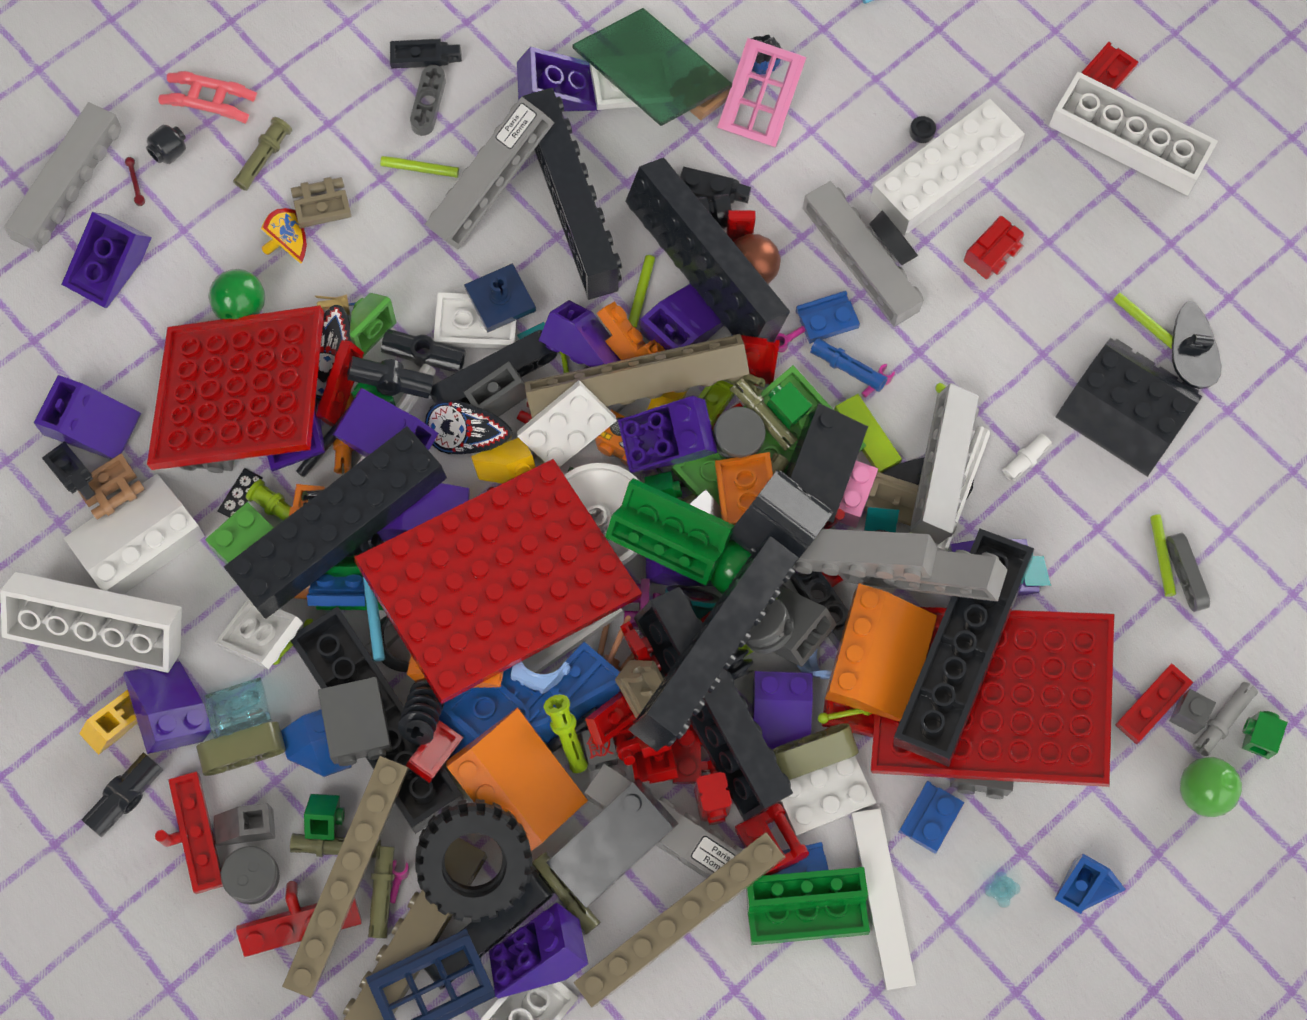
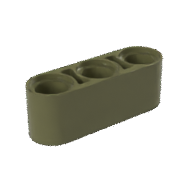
[196,721,286,776]
[773,723,859,780]

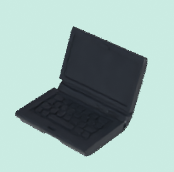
[730,470,833,567]

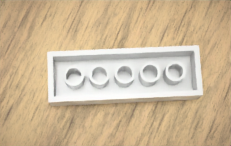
[1049,72,1218,196]
[870,99,1025,236]
[0,572,182,673]

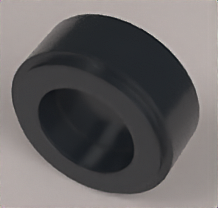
[909,116,936,143]

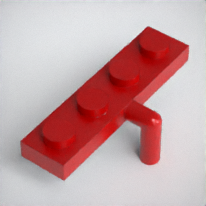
[155,771,223,894]
[236,881,362,957]

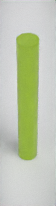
[380,156,459,178]
[628,255,655,328]
[1113,292,1173,349]
[1150,514,1176,597]

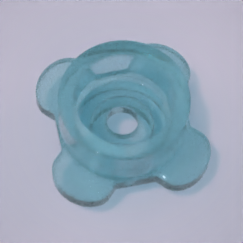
[985,872,1020,908]

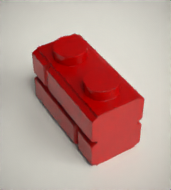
[964,216,1024,279]
[694,772,732,825]

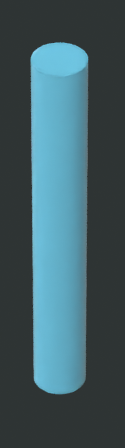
[363,577,385,661]

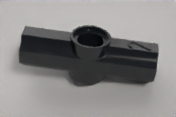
[381,329,466,373]
[347,356,434,399]
[81,752,163,837]

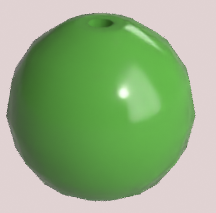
[1180,757,1242,817]

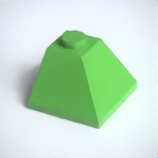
[350,293,397,357]

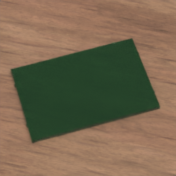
[572,8,732,126]

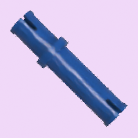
[810,338,888,392]

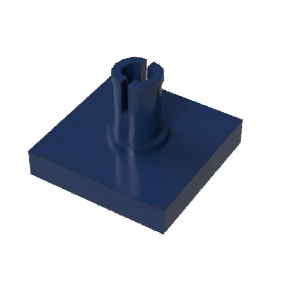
[464,263,536,333]

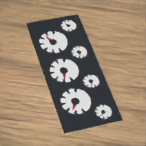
[217,468,263,518]

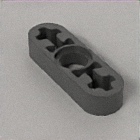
[410,65,446,136]
[1166,533,1210,612]

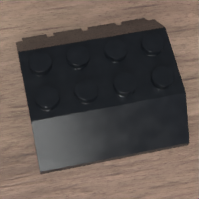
[1056,338,1202,477]

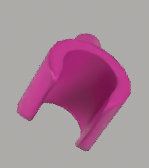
[774,326,805,352]
[861,364,895,398]
[390,860,409,904]

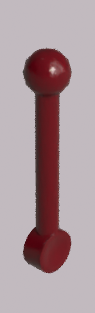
[125,157,145,206]

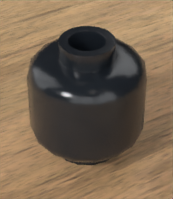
[146,125,186,164]

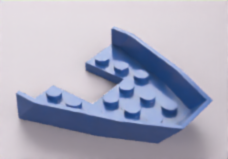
[439,642,621,759]

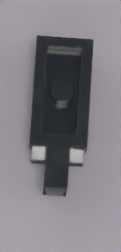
[390,39,462,69]
[680,166,751,204]
[42,441,96,500]

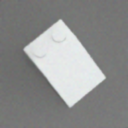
[481,982,579,1020]

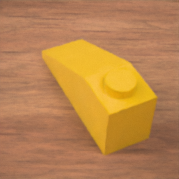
[79,690,138,755]

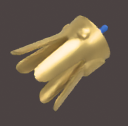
[315,294,356,315]

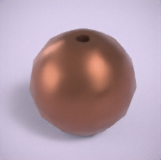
[734,234,781,284]

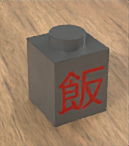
[1169,689,1216,735]
[581,727,618,771]

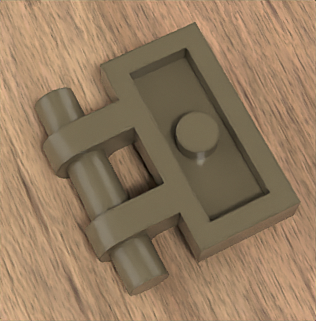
[290,177,352,228]

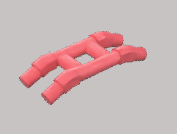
[158,71,257,124]

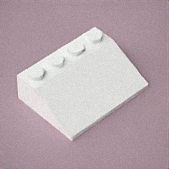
[64,474,205,594]

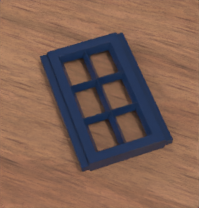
[366,929,495,1020]

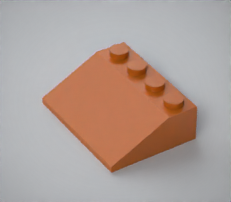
[824,583,937,722]
[447,707,588,851]

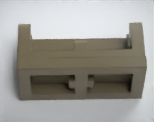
[864,472,919,526]
[615,660,663,718]

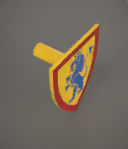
[261,208,307,264]

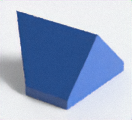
[1055,854,1126,914]

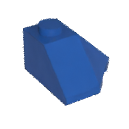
[281,709,352,777]

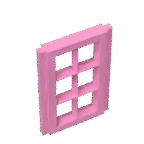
[717,38,806,148]

